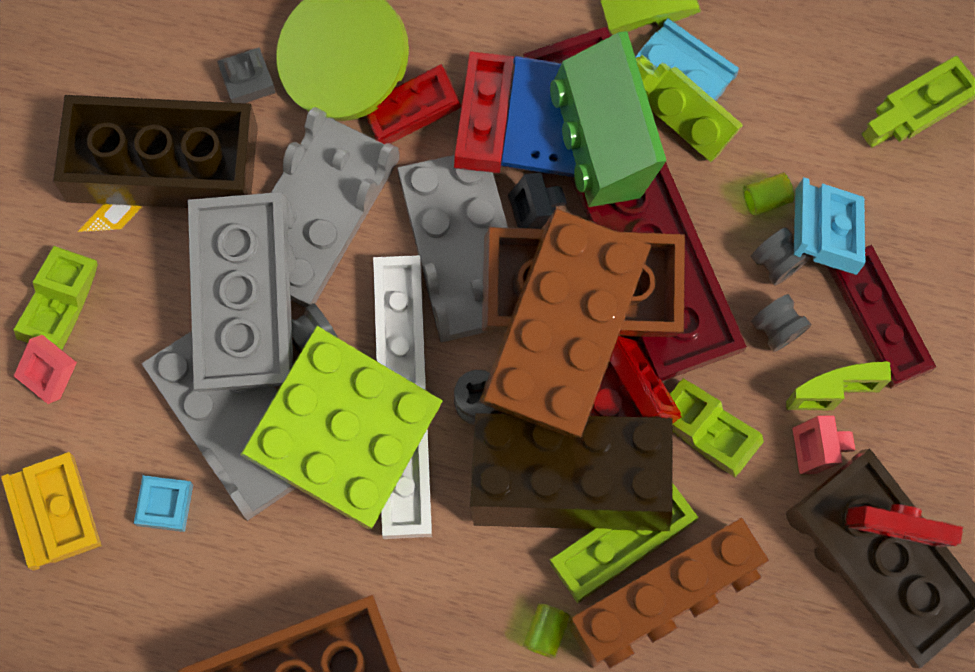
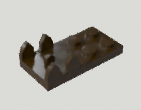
[786,448,975,669]

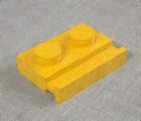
[1,452,102,571]

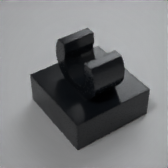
[508,173,567,229]

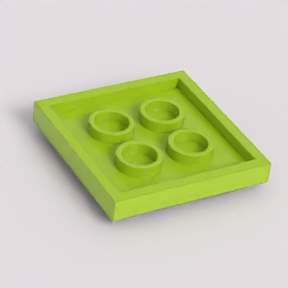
[240,326,443,529]

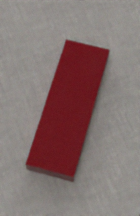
[827,245,936,389]

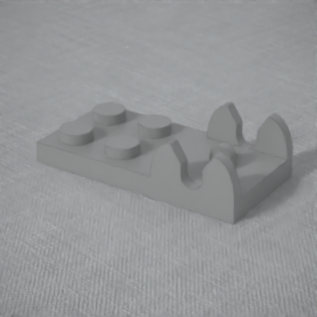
[271,107,400,308]
[398,155,508,343]
[188,192,296,392]
[141,331,296,521]

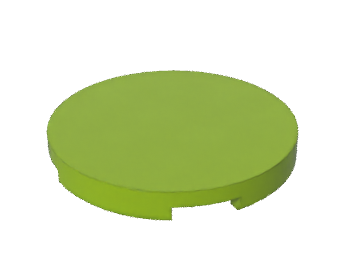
[276,0,409,121]

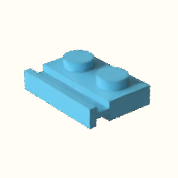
[635,19,739,101]
[794,177,865,275]

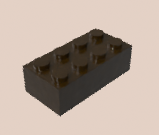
[53,95,258,208]
[470,413,673,532]

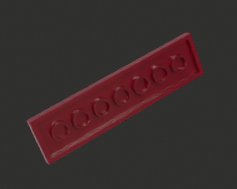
[523,26,747,381]

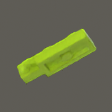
[636,55,743,162]
[861,56,975,148]

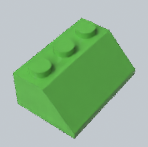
[550,31,667,207]

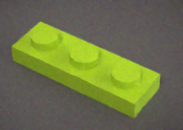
[550,484,699,603]

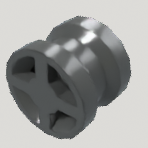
[751,227,811,286]
[751,294,812,352]
[291,303,338,354]
[454,370,499,425]

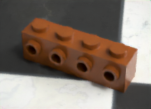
[567,517,769,669]

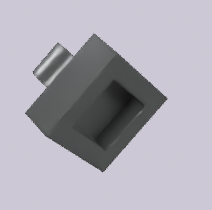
[217,47,276,103]

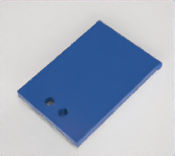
[501,56,576,178]

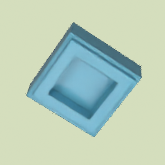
[134,475,193,532]

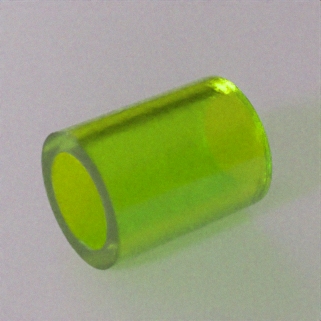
[743,172,795,216]
[523,603,570,659]

